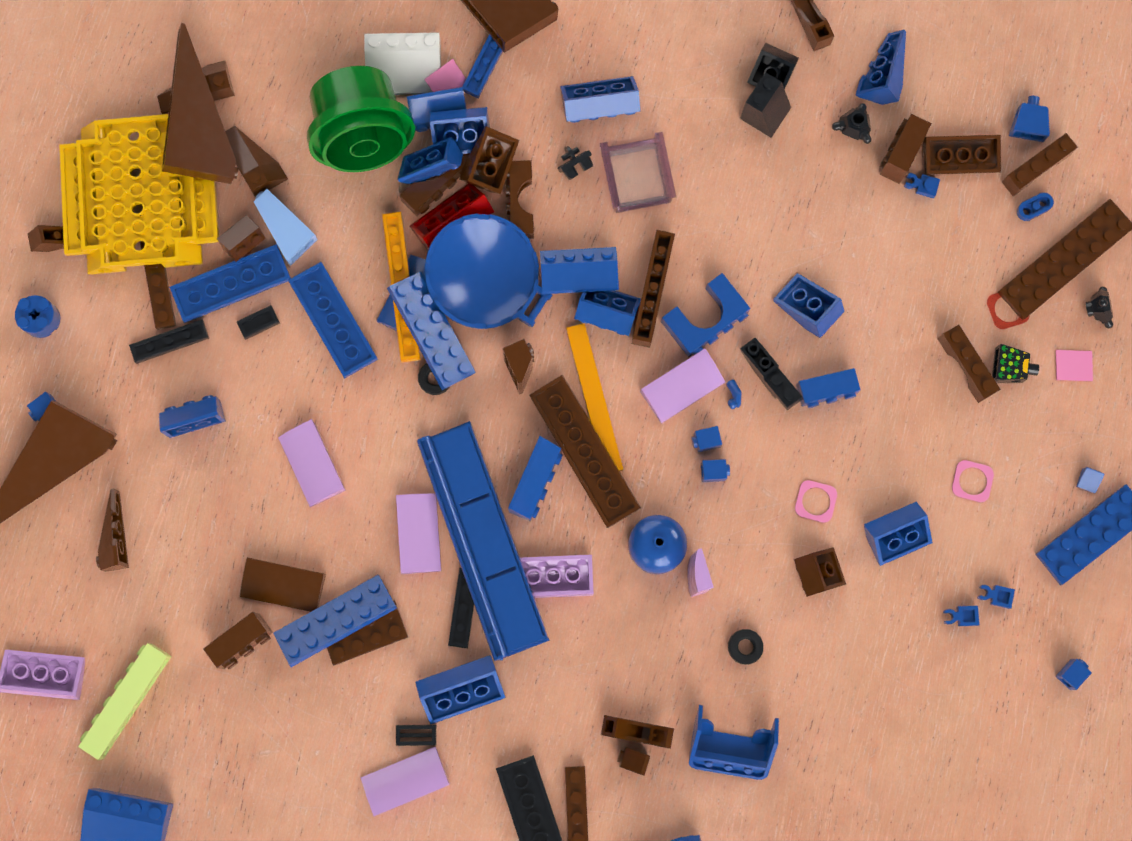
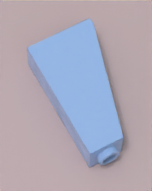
[253,189,318,266]

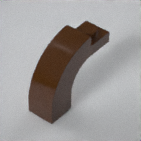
[601,715,674,749]

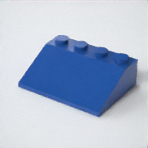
[80,788,174,841]

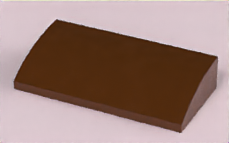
[923,135,1001,175]
[240,557,326,612]

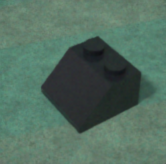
[747,43,799,89]

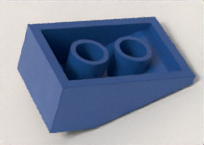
[773,273,845,338]

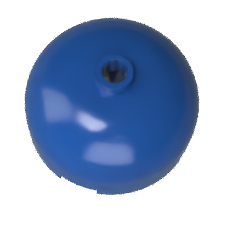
[628,515,687,574]

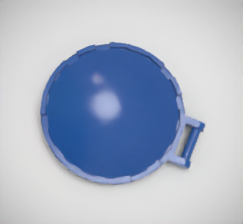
[425,214,553,329]

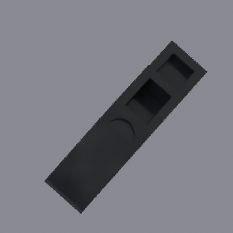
[740,338,803,410]

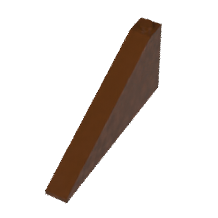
[461,0,559,53]
[162,23,238,184]
[0,400,118,523]

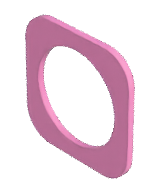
[952,460,994,502]
[795,480,837,523]

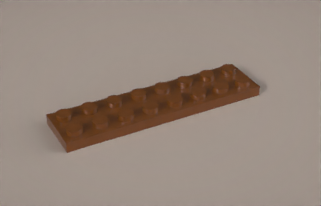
[997,199,1132,321]
[529,375,641,528]

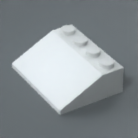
[364,33,441,95]

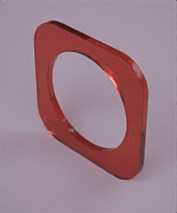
[987,293,1030,329]

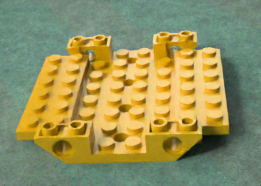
[59,114,219,275]

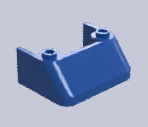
[689,705,779,780]

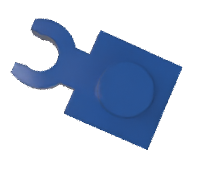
[904,173,940,199]
[977,585,1015,609]
[943,606,980,627]

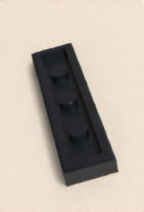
[129,320,209,364]
[448,568,474,649]

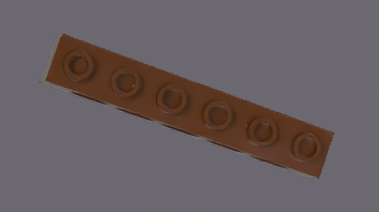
[631,230,675,348]

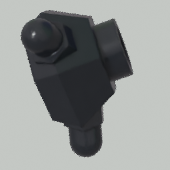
[832,103,872,144]
[1086,287,1113,329]

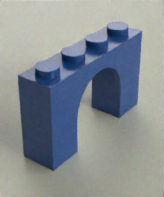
[661,273,751,357]

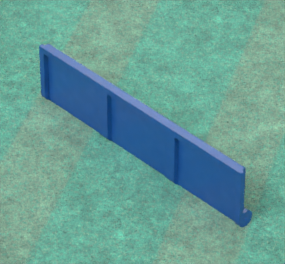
[417,421,550,661]

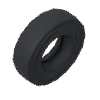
[418,363,450,395]
[728,629,763,665]

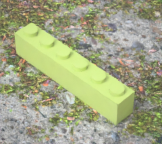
[78,643,172,760]

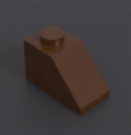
[28,225,64,252]
[617,747,650,776]

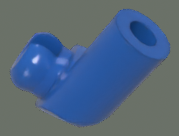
[726,380,742,409]

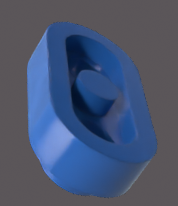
[1017,193,1054,221]

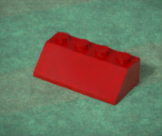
[410,183,495,250]

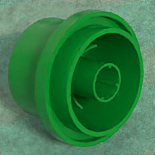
[307,66,415,172]

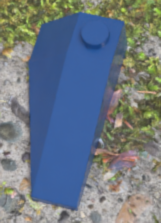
[856,29,906,105]

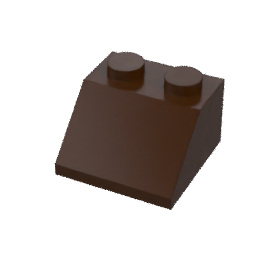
[794,547,846,597]

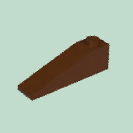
[157,61,235,114]
[225,126,288,197]
[96,489,129,572]

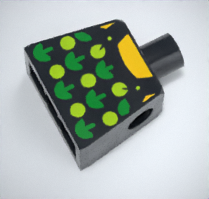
[992,344,1039,383]

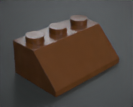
[503,339,535,395]

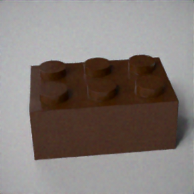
[879,114,932,184]
[203,612,273,670]

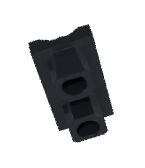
[557,146,593,180]

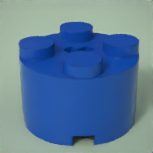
[15,295,61,338]

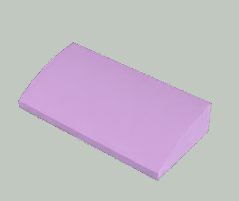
[640,349,725,424]
[278,419,346,507]
[396,493,441,574]
[687,548,714,597]
[520,555,594,598]
[0,649,85,700]
[361,746,450,816]

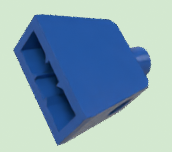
[1009,95,1050,142]

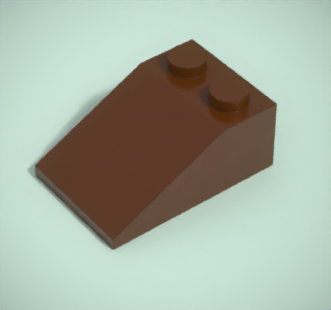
[459,126,519,194]

